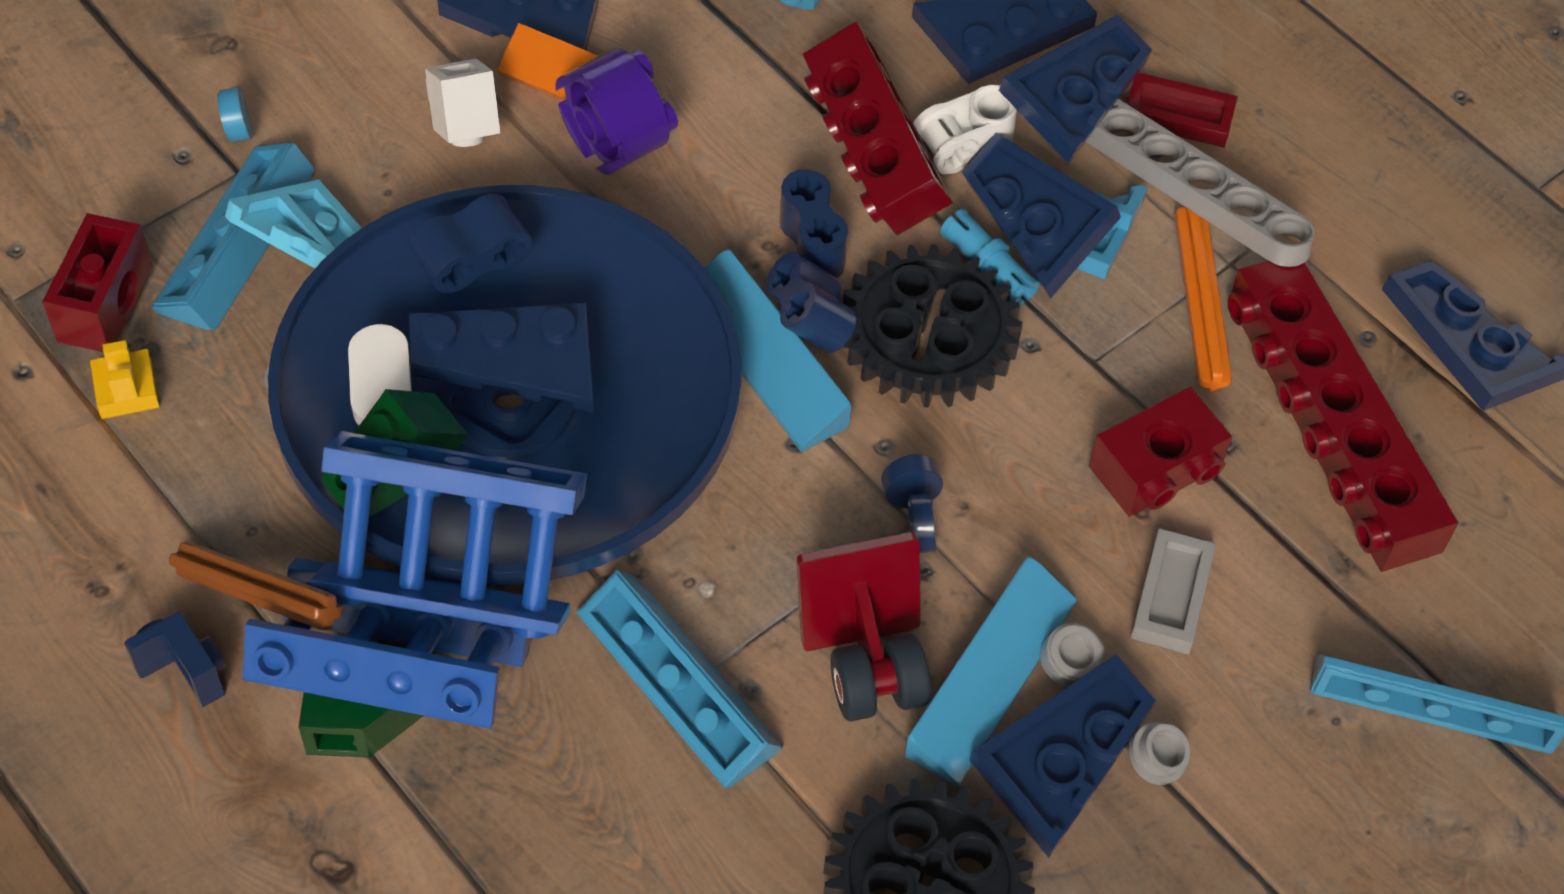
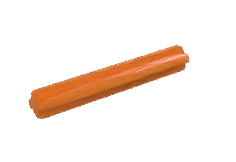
[1175,207,1232,392]

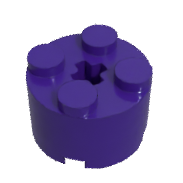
[556,48,678,175]

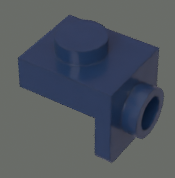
[124,611,226,707]

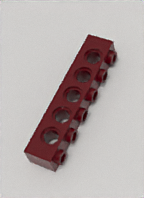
[1228,261,1459,572]

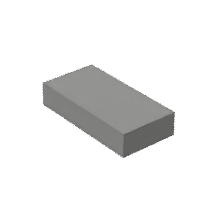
[1130,528,1216,655]

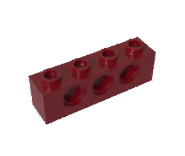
[802,21,953,236]

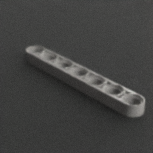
[1027,60,1315,267]

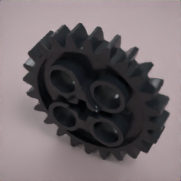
[843,244,1022,408]
[823,778,1035,894]

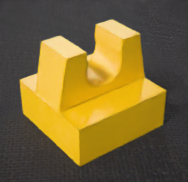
[90,340,160,419]

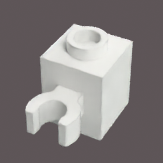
[425,58,500,147]

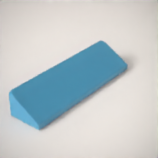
[151,143,315,330]
[704,249,851,453]
[905,556,1077,788]
[576,570,783,789]
[1310,654,1564,754]

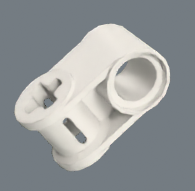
[913,85,1017,175]

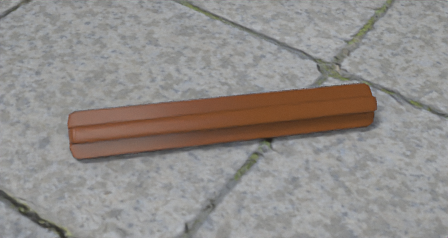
[169,541,343,631]

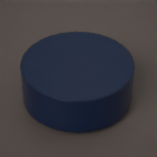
[881,454,943,508]
[907,492,936,553]

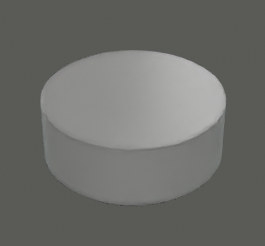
[1040,623,1105,687]

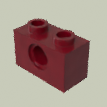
[42,213,153,352]
[1089,386,1233,517]

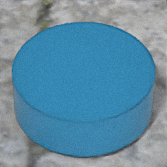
[217,86,252,143]

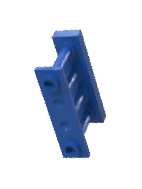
[310,431,587,638]
[242,557,530,729]

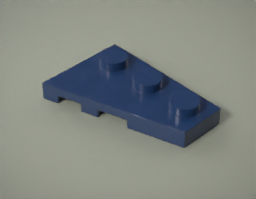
[962,133,1121,299]

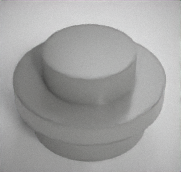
[1129,722,1191,785]

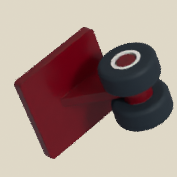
[796,532,931,722]

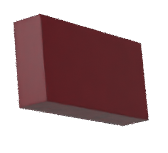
[1127,73,1238,148]

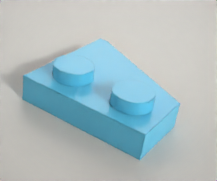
[225,179,362,268]

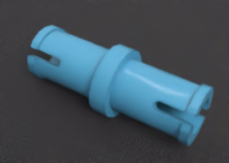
[940,209,1040,307]

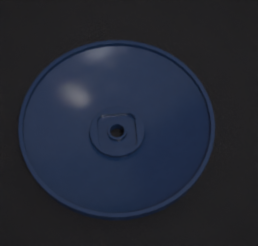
[268,185,741,585]

